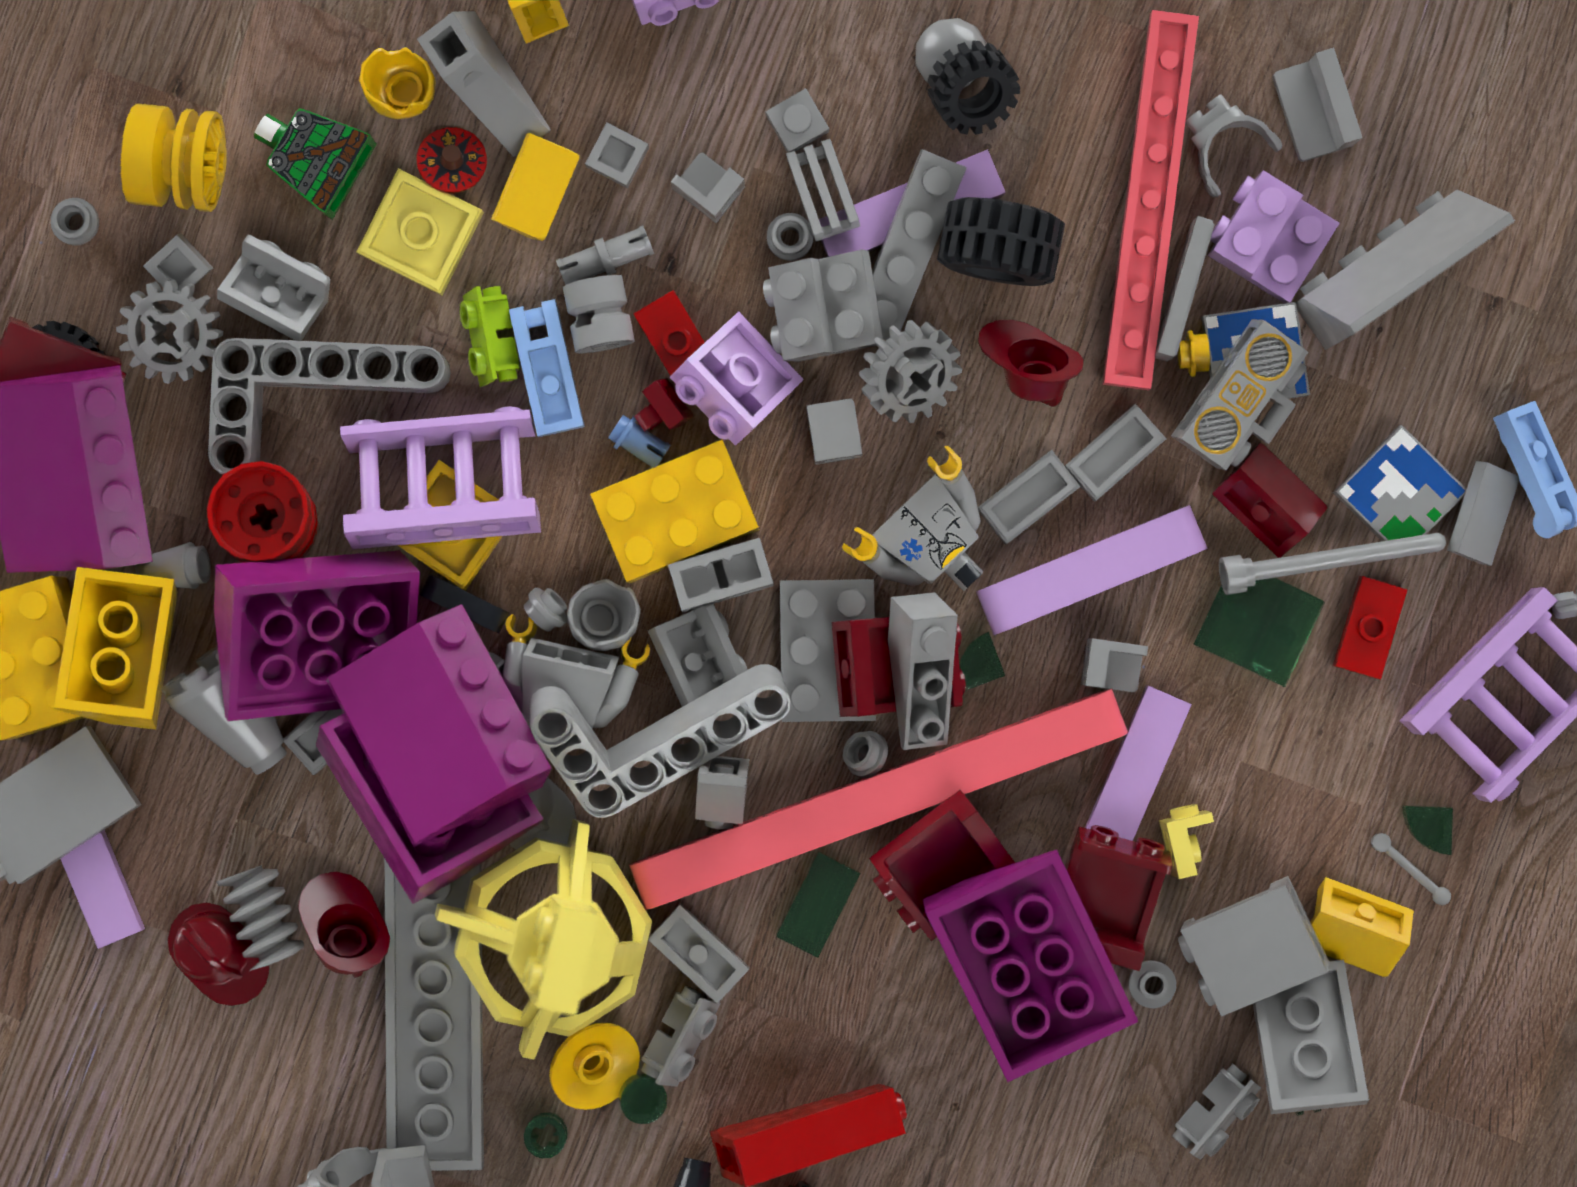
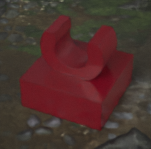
[634,378,695,432]

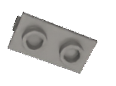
[641,986,721,1087]
[1172,1063,1261,1160]

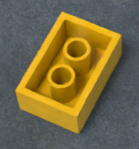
[590,439,759,583]
[0,576,85,740]

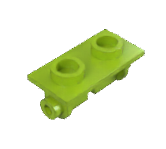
[460,286,521,387]

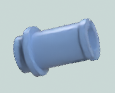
[608,415,671,468]

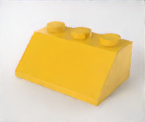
[53,567,178,730]

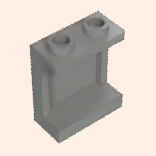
[1178,876,1329,1017]

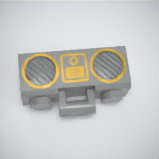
[1171,319,1309,470]

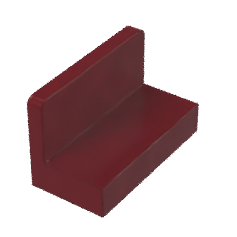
[1212,443,1327,558]

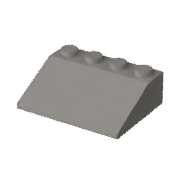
[1296,190,1515,350]

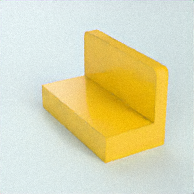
[1310,877,1414,977]

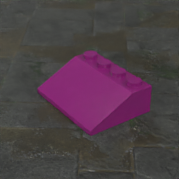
[0,365,153,573]
[214,550,420,721]
[327,604,551,846]
[316,713,543,904]
[922,849,1139,1082]

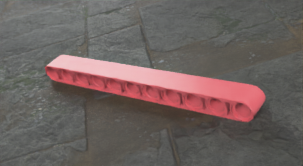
[629,688,1128,910]

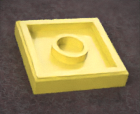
[357,168,484,296]

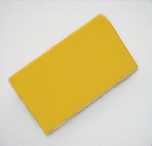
[491,133,579,241]

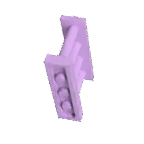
[340,406,541,549]
[1399,587,1577,803]

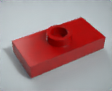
[633,290,705,385]
[1333,576,1408,680]

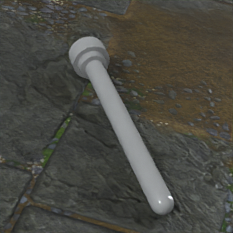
[1219,533,1446,595]

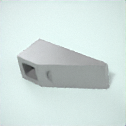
[417,11,551,157]
[888,592,958,750]

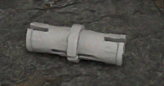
[556,225,654,285]

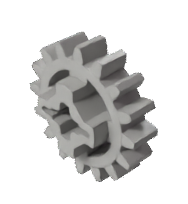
[116,279,223,384]
[859,320,962,423]

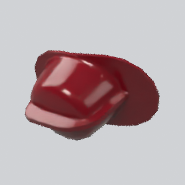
[978,320,1083,407]
[298,872,390,978]
[168,902,270,1006]

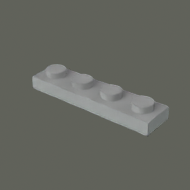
[872,150,967,340]

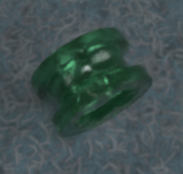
[524,1112,568,1159]

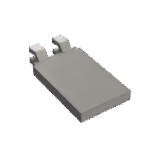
[0,726,142,884]

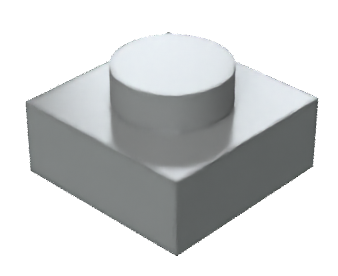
[765,88,829,153]
[585,122,649,189]
[143,233,213,291]

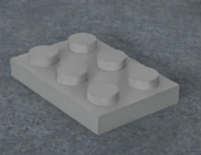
[780,579,876,722]
[1253,960,1369,1114]

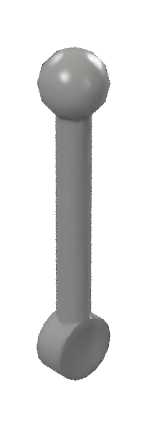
[1371,833,1451,906]

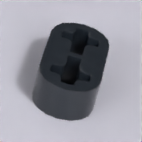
[419,574,509,634]

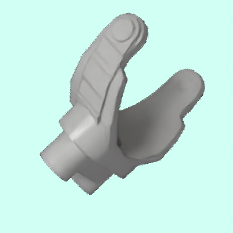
[1185,94,1282,197]
[297,1147,386,1187]

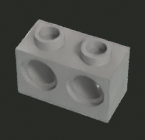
[668,538,774,613]

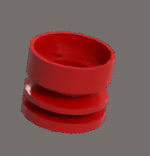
[207,461,319,563]

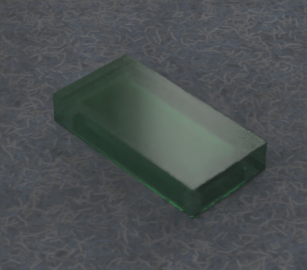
[776,851,861,958]

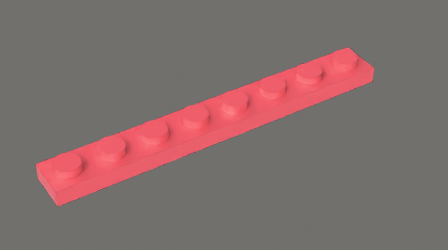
[1102,10,1199,391]

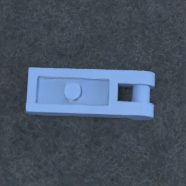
[509,299,585,437]
[1493,401,1577,538]

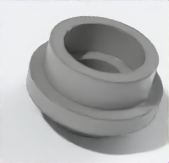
[50,198,99,245]
[767,213,814,261]
[524,588,567,632]
[843,731,888,778]
[1128,960,1176,1008]

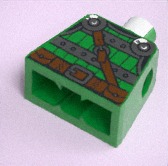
[254,108,377,220]

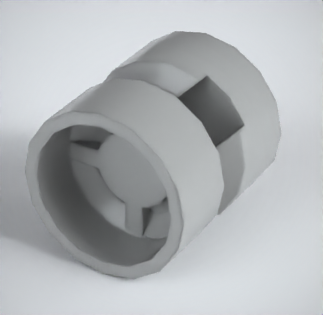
[563,275,635,353]

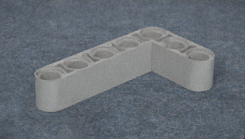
[208,338,451,475]
[529,664,791,818]

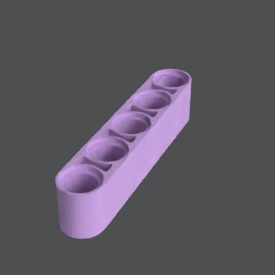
[976,505,1208,635]

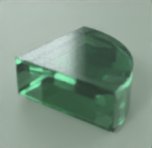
[959,632,1005,691]
[1402,805,1453,855]

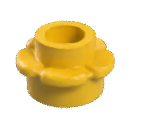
[1177,330,1210,377]

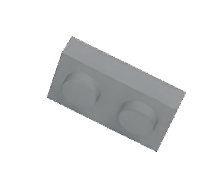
[217,235,330,341]
[648,603,748,707]

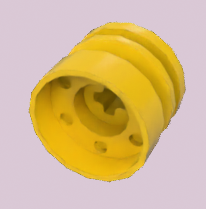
[121,104,227,212]

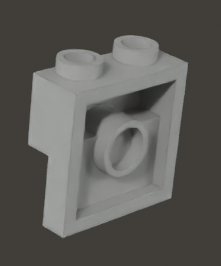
[763,249,883,362]

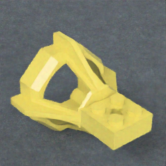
[435,819,652,1060]

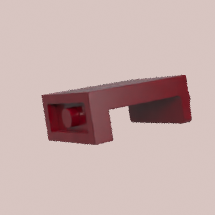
[0,316,126,383]
[832,617,966,717]
[869,790,1015,942]
[1066,825,1173,971]

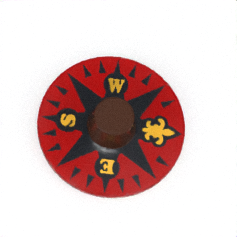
[416,127,487,193]

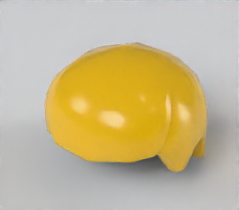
[359,47,436,119]

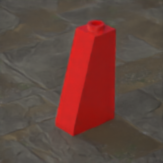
[709,1084,907,1187]

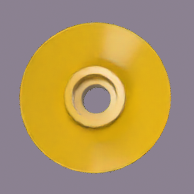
[549,1023,640,1110]

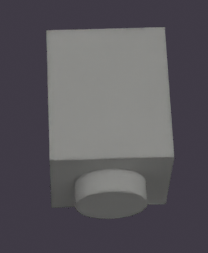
[695,756,750,829]

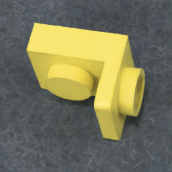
[1159,804,1214,879]

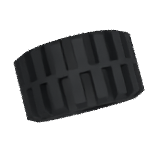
[937,197,1065,286]

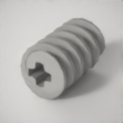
[217,864,304,971]

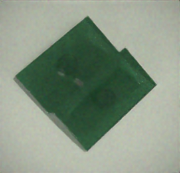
[1193,578,1325,688]

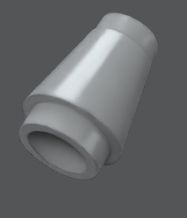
[135,542,211,589]

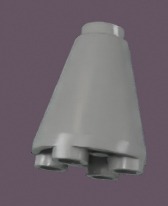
[161,646,287,775]

